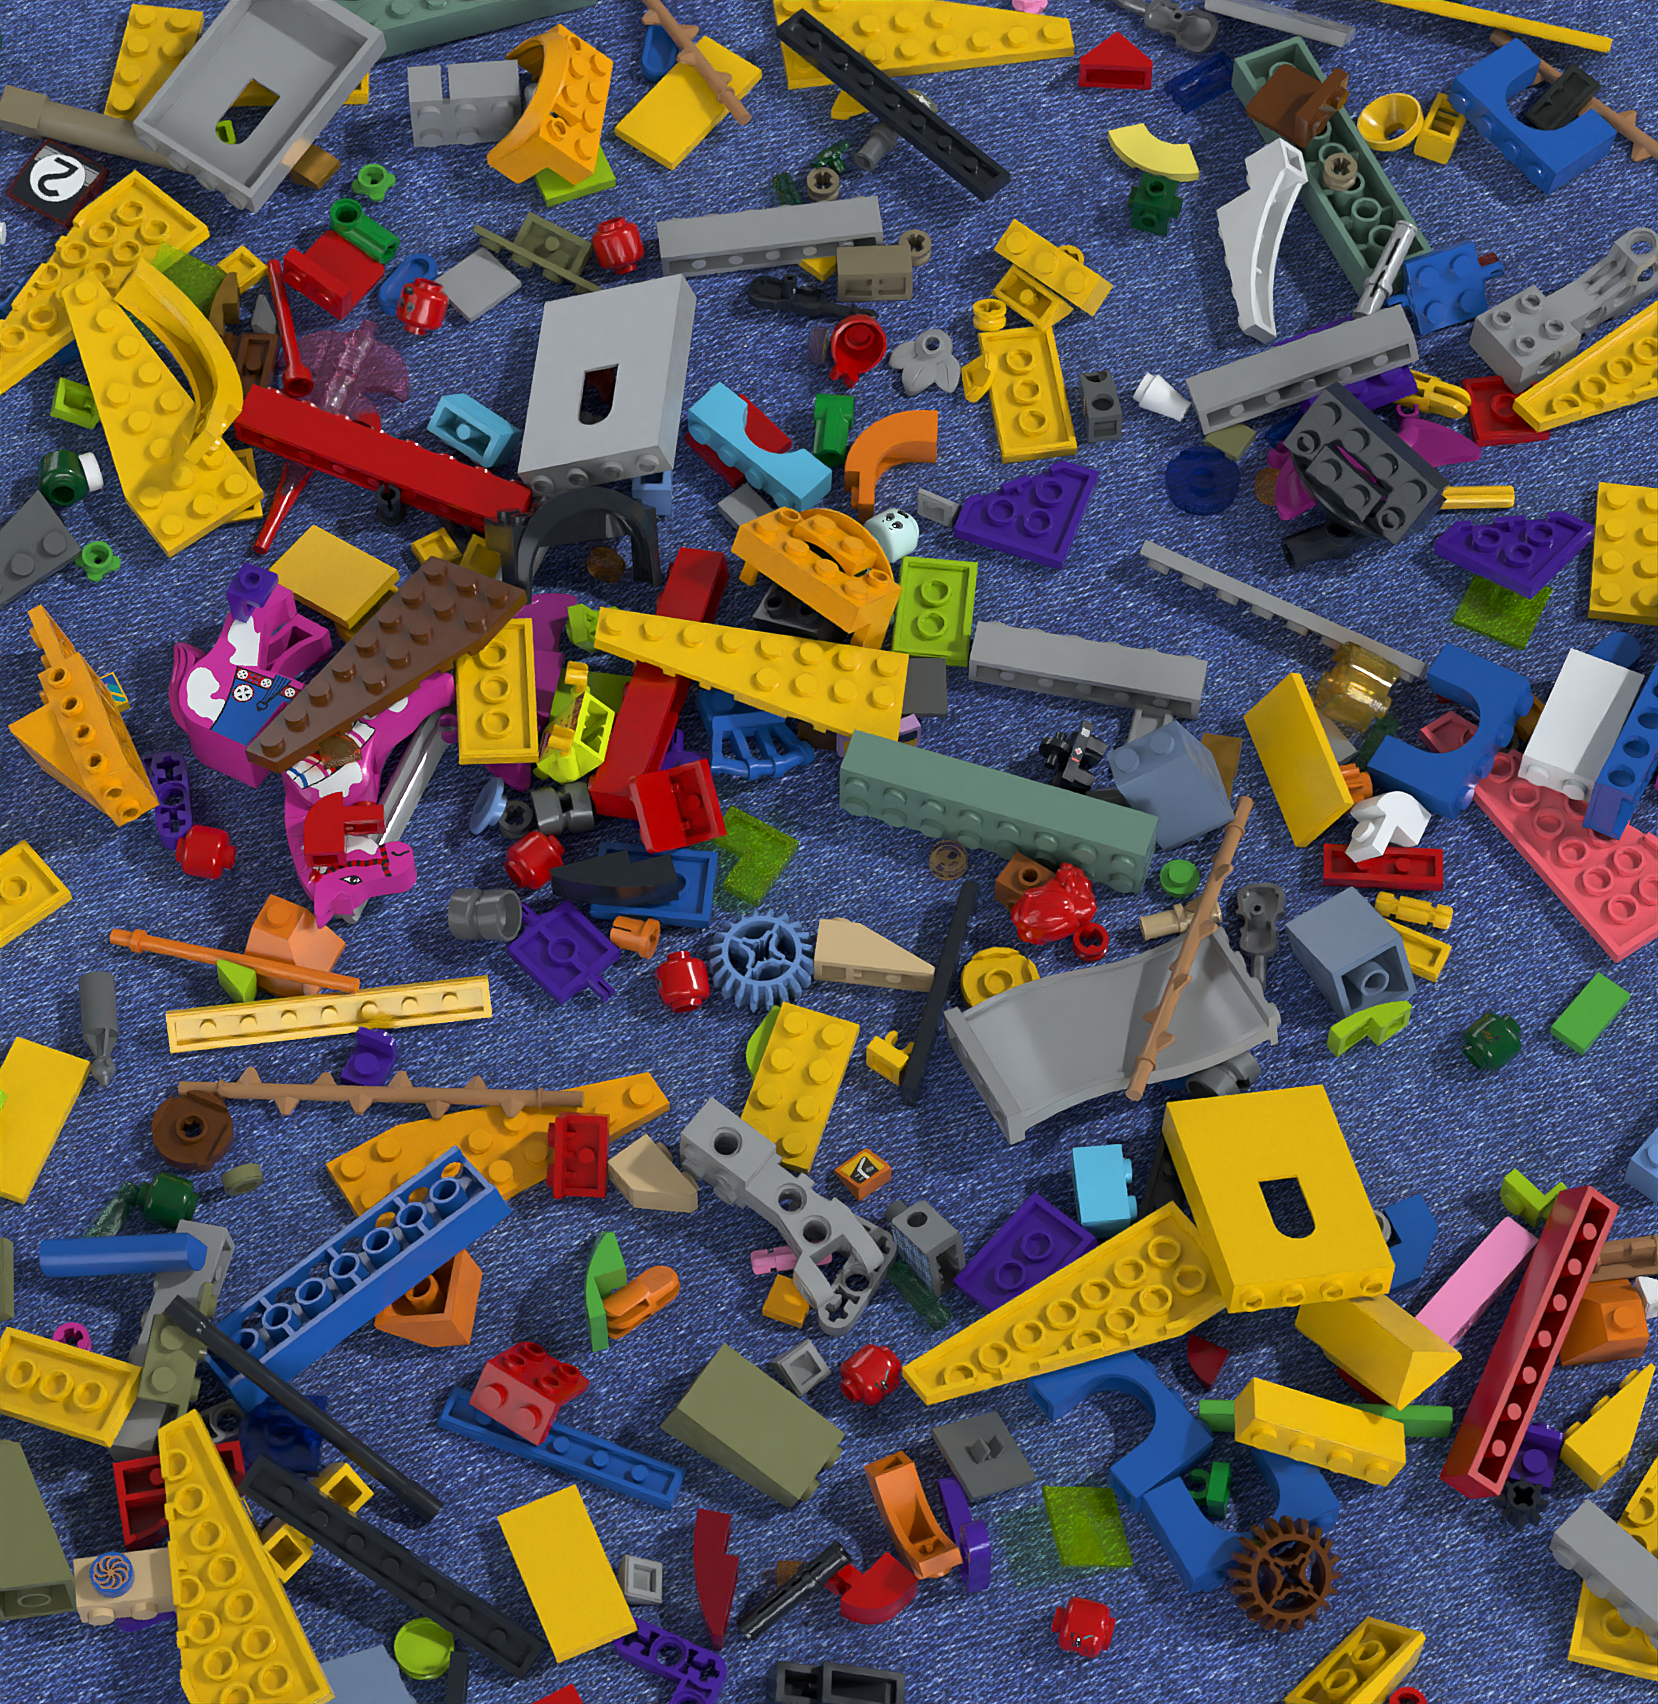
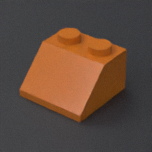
[374,1248,483,1347]

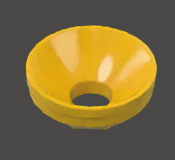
[1357,93,1424,152]

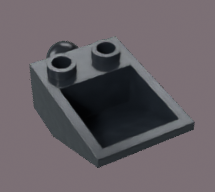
[752,541,867,644]

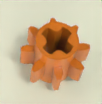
[1339,763,1373,814]

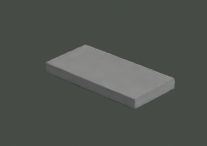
[1204,0,1356,47]

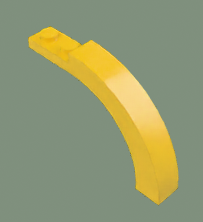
[113,257,243,465]

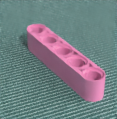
[1415,1216,1539,1347]

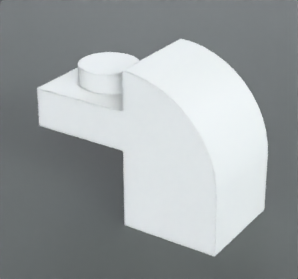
[1345,791,1432,863]

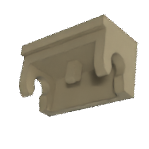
[836,244,913,303]

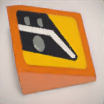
[834,1148,892,1202]

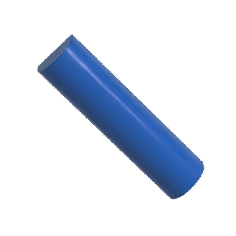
[39,1232,207,1278]

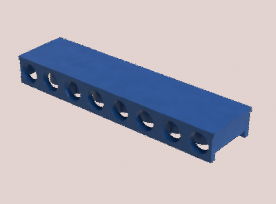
[1582,661,1658,841]
[204,1145,513,1414]

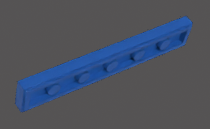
[437,1385,687,1511]

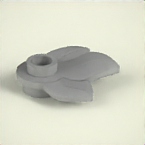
[888,329,961,397]

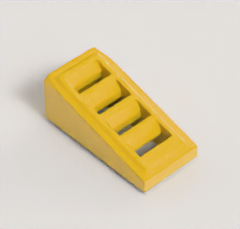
[1414,92,1467,164]

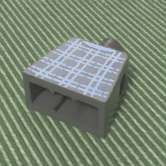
[884,1200,966,1300]

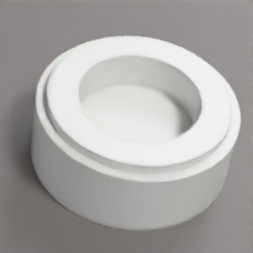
[78,452,104,492]

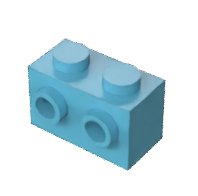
[426,393,523,468]
[1070,1144,1137,1238]

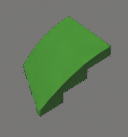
[584,1231,627,1352]

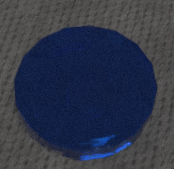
[1164,446,1241,516]

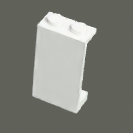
[1518,648,1645,803]

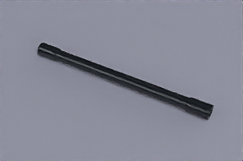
[162,1294,444,1524]

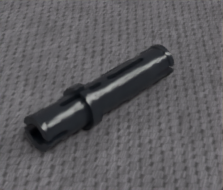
[737,1540,853,1642]

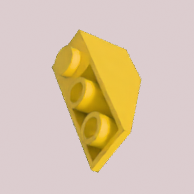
[1559,1363,1656,1492]

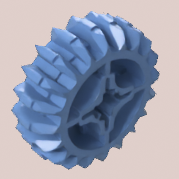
[708,908,815,1013]

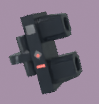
[1038,720,1108,795]

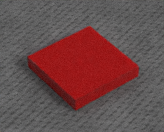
[1461,375,1550,447]
[685,394,792,490]

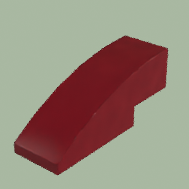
[693,1508,740,1651]

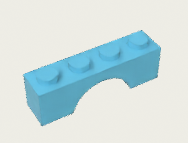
[688,381,832,512]

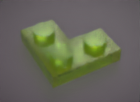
[711,805,799,908]

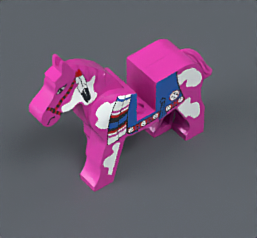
[168,583,456,929]

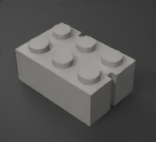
[407,60,522,147]

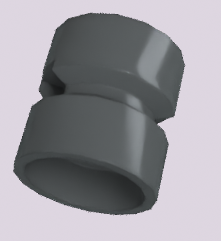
[530,780,595,837]
[447,888,522,941]
[1185,1050,1261,1099]

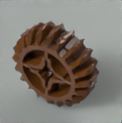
[1226,1515,1343,1633]

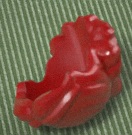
[1011,862,1097,945]

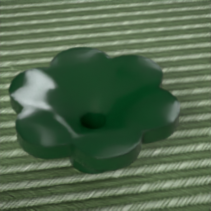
[809,140,850,174]

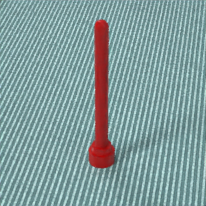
[266,259,314,398]

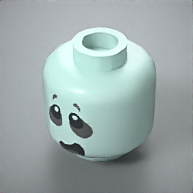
[863,508,919,564]

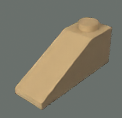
[814,917,935,992]

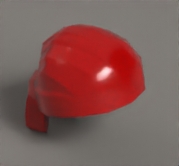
[829,314,887,389]

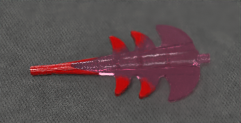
[253,319,410,555]

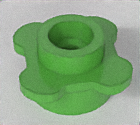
[352,164,396,202]
[75,541,121,582]

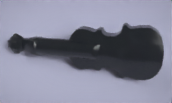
[748,274,878,320]

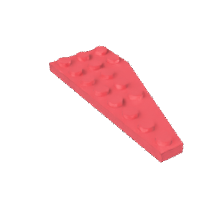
[1419,710,1658,963]

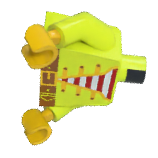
[531,661,615,785]

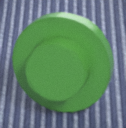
[1160,859,1200,898]

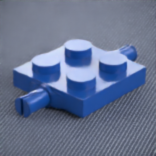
[1383,240,1505,335]

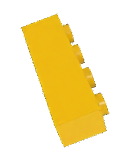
[1234,1377,1406,1487]

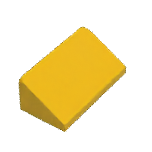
[991,264,1073,331]

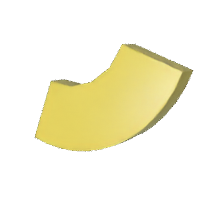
[1107,123,1200,182]

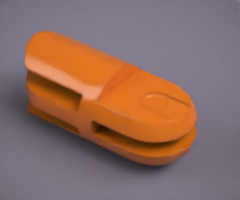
[602,1266,680,1340]

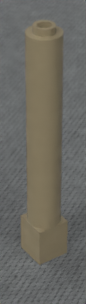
[0,85,195,176]

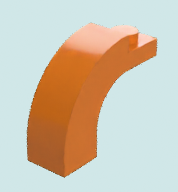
[844,410,938,525]
[863,1451,963,1581]

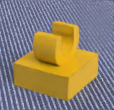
[866,1030,914,1087]

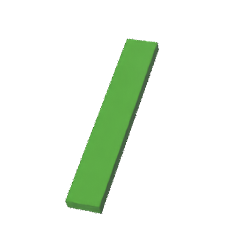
[1197,1399,1453,1438]

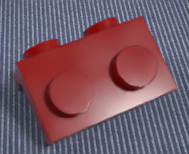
[546,1112,610,1199]

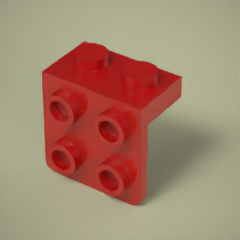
[283,230,385,321]
[629,758,727,854]
[469,1341,590,1446]

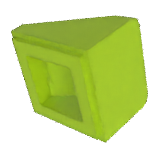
[216,959,259,1003]

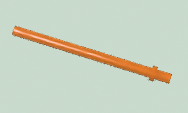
[110,928,360,994]

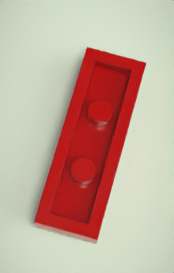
[1322,843,1443,891]

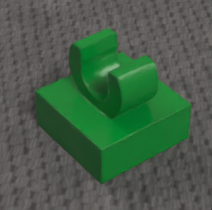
[1189,1461,1232,1519]

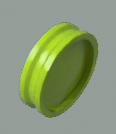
[394,1617,455,1680]

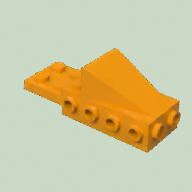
[8,604,160,827]

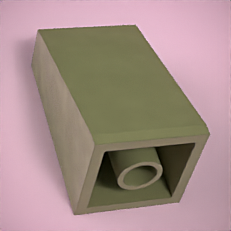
[659,1342,846,1509]
[0,1439,78,1621]

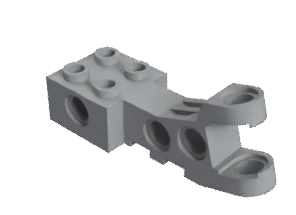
[1469,227,1658,395]
[679,1097,884,1310]

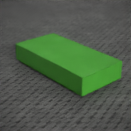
[1550,972,1631,1056]

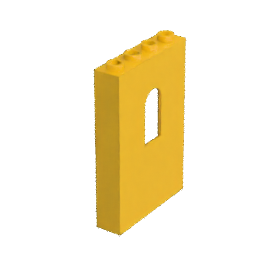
[1162,1084,1395,1314]

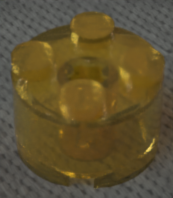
[1313,641,1400,734]

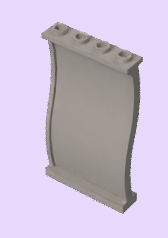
[943,918,1281,1145]

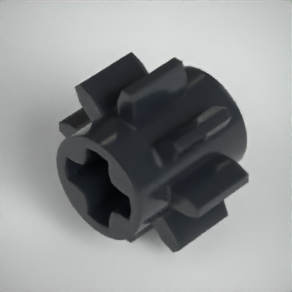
[1494,1475,1549,1532]

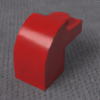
[303,791,386,868]
[824,1551,918,1625]

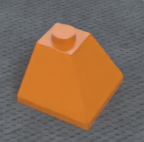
[244,894,346,998]
[1558,1279,1649,1367]

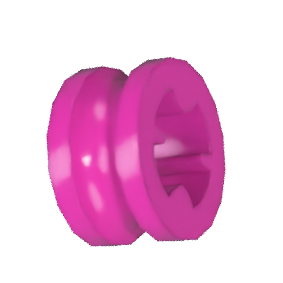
[52,1322,92,1352]

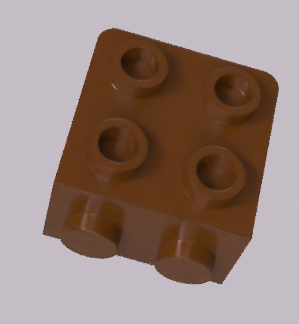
[1246,64,1349,149]

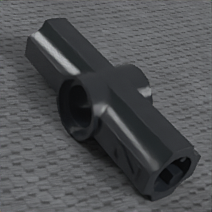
[1281,500,1386,570]

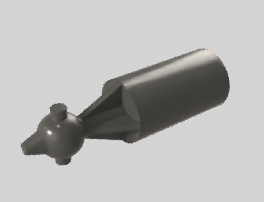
[78,971,119,1088]

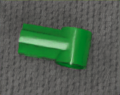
[330,198,400,265]
[813,393,854,468]

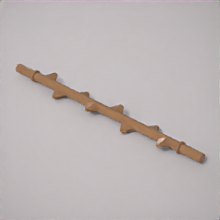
[641,0,751,125]
[1489,28,1658,163]
[1125,796,1253,1101]
[178,1067,584,1120]

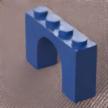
[1447,37,1617,196]
[1367,642,1534,821]
[1026,1349,1214,1515]
[1140,1446,1341,1595]

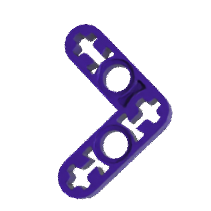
[77,751,194,850]
[936,1475,992,1594]
[612,1617,727,1704]

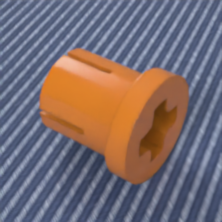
[610,915,660,959]

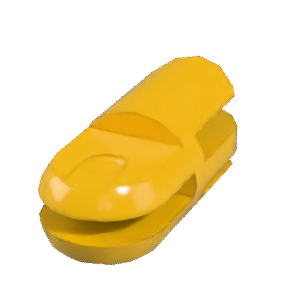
[1391,369,1471,419]

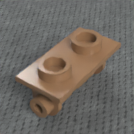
[1588,1235,1658,1283]

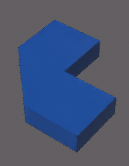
[1382,1194,1439,1296]

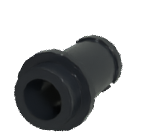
[376,483,406,527]

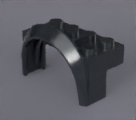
[1283,381,1451,545]
[484,486,663,605]

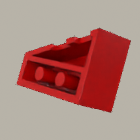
[112,1440,246,1552]

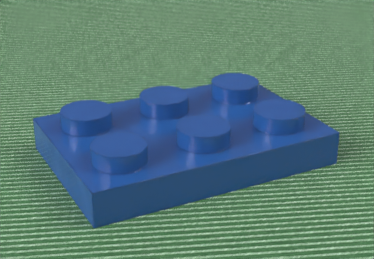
[590,841,718,929]

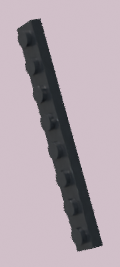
[776,8,1010,203]
[237,1452,547,1680]

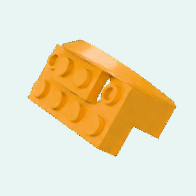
[486,23,614,185]
[731,506,903,650]

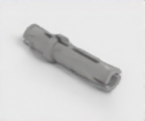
[1352,220,1417,319]

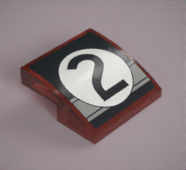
[6,138,111,230]

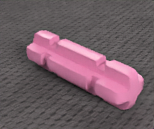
[750,1239,832,1275]

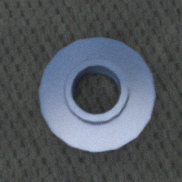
[469,777,507,834]

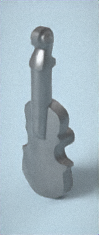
[1103,0,1219,55]
[1236,883,1286,993]

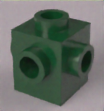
[1127,173,1183,237]

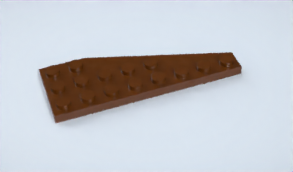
[245,556,528,774]

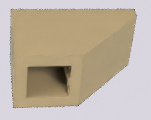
[607,1134,699,1213]

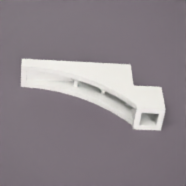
[1216,138,1308,344]

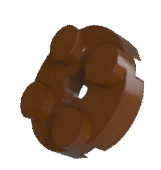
[151,1090,234,1172]

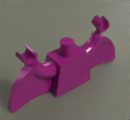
[1267,404,1481,520]
[438,593,578,792]

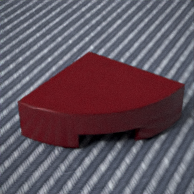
[1186,1334,1229,1391]

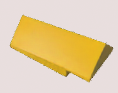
[1295,1294,1462,1411]
[1283,1617,1426,1704]

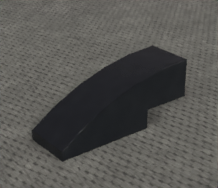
[549,850,679,906]
[765,1660,905,1704]

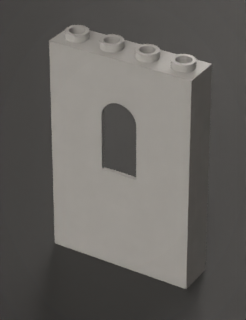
[133,0,387,214]
[518,273,697,497]

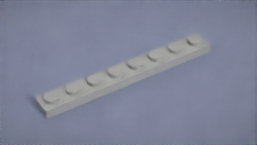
[1139,540,1430,683]

